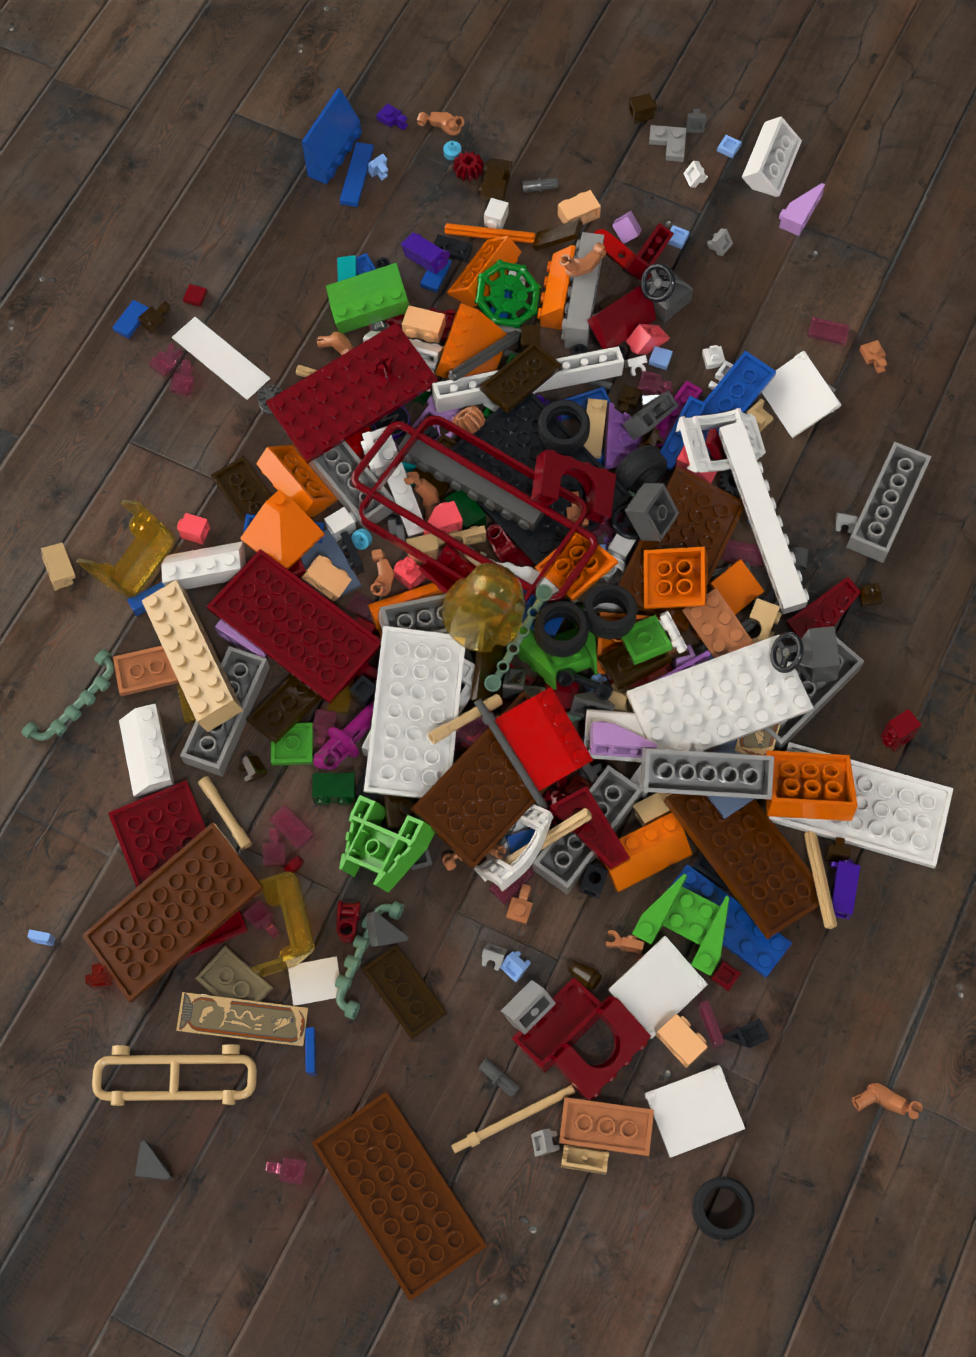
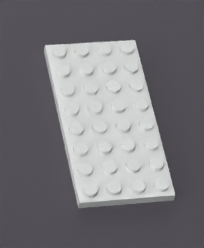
[364,626,466,799]
[626,634,814,751]
[769,742,953,869]

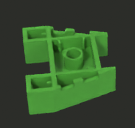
[510,603,598,690]
[339,795,435,893]
[632,874,730,976]

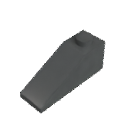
[623,390,679,440]

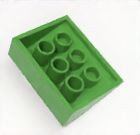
[326,263,410,333]

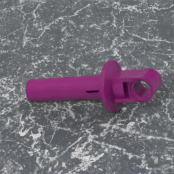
[313,698,375,770]

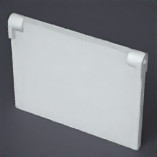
[762,351,841,438]
[608,936,708,1039]
[645,1065,745,1158]

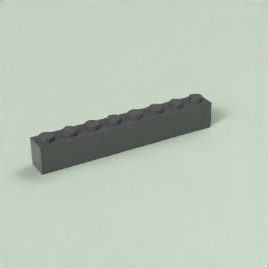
[398,433,544,531]

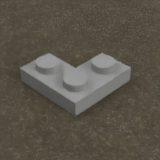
[649,125,686,162]

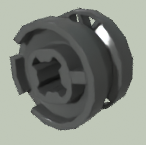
[257,384,282,415]

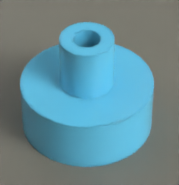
[443,141,461,160]
[351,528,372,550]

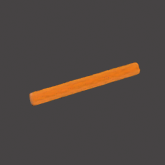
[445,223,535,244]

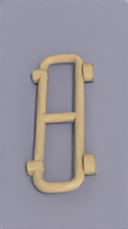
[92,1045,257,1106]

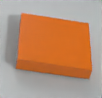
[709,559,764,615]

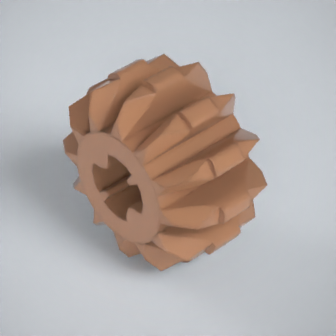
[452,405,486,434]

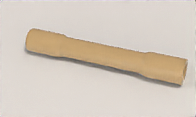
[428,694,503,744]
[198,776,252,850]

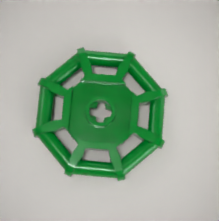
[474,259,542,329]

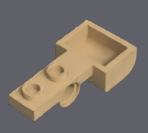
[406,526,486,566]

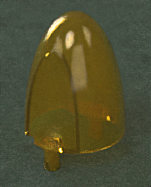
[442,563,525,652]

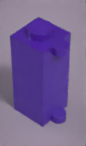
[401,232,450,275]
[830,860,861,920]

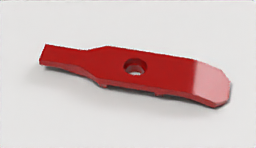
[594,229,652,280]

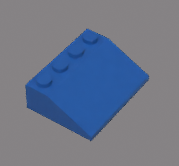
[302,88,362,185]

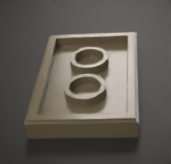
[195,946,273,1002]

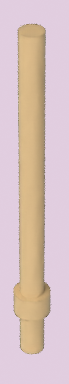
[451,1085,575,1153]

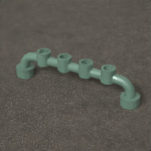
[484,584,552,692]
[21,649,115,741]
[335,901,404,1020]

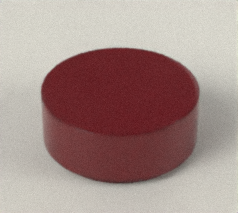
[284,855,304,876]

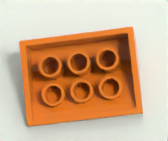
[435,303,507,380]
[765,750,858,821]

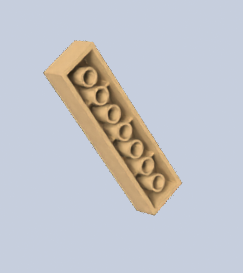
[142,580,243,732]

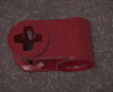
[486,524,518,562]
[336,900,361,944]

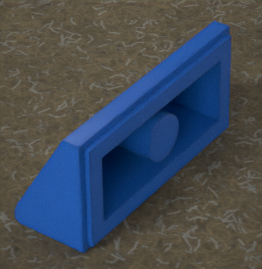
[127,582,165,616]

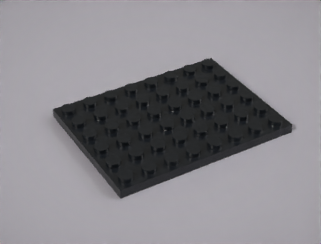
[451,393,631,566]

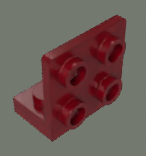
[418,544,479,594]

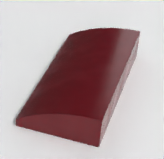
[587,285,656,349]
[511,977,602,1074]

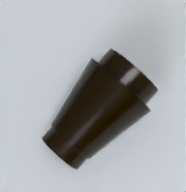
[568,961,602,990]

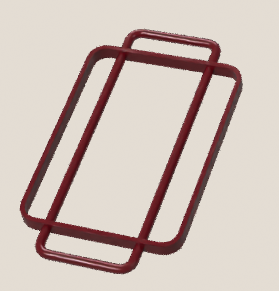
[351,416,598,612]

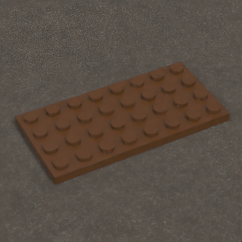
[617,466,744,633]
[411,691,550,869]
[663,794,820,940]
[82,822,264,1002]
[311,1091,487,1302]

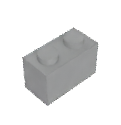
[501,980,556,1035]

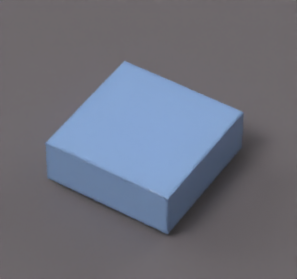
[717,135,742,159]
[668,225,690,249]
[648,346,673,370]
[27,929,56,946]

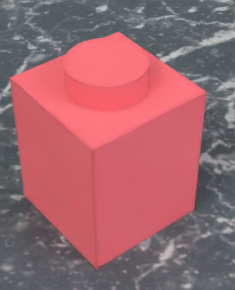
[177,513,210,545]

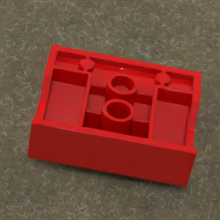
[495,687,593,791]

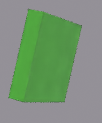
[621,615,673,665]
[271,723,314,766]

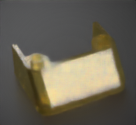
[76,500,175,597]
[251,872,315,977]

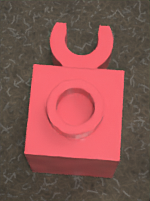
[393,556,426,590]

